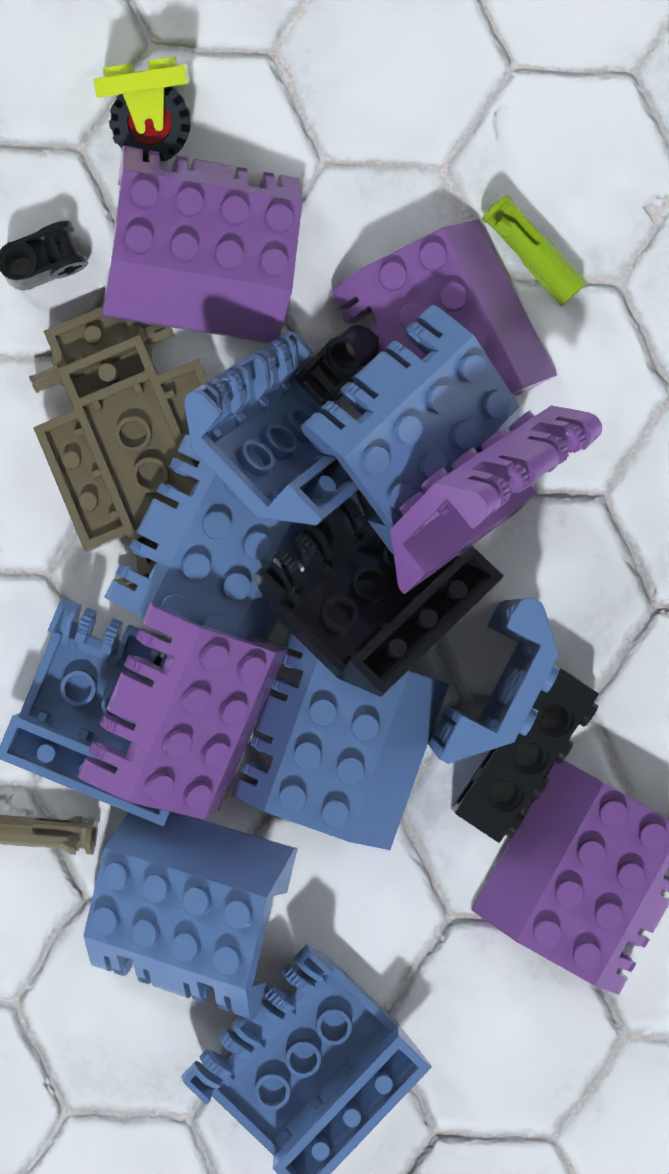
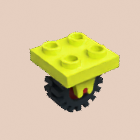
[93,56,191,162]

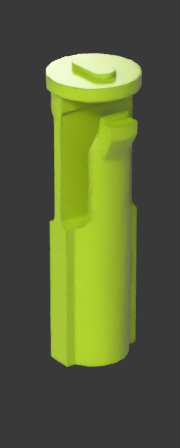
[482,194,588,307]

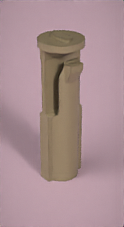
[0,815,98,855]

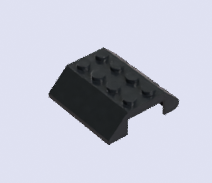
[253,490,504,697]

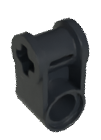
[0,221,88,291]
[296,325,378,405]

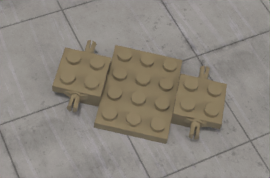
[29,306,208,590]

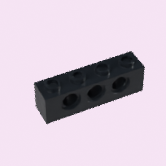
[451,664,599,844]

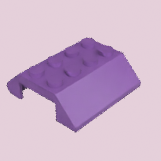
[102,146,302,343]
[330,219,557,396]
[390,405,603,594]
[78,603,288,820]
[471,760,669,995]

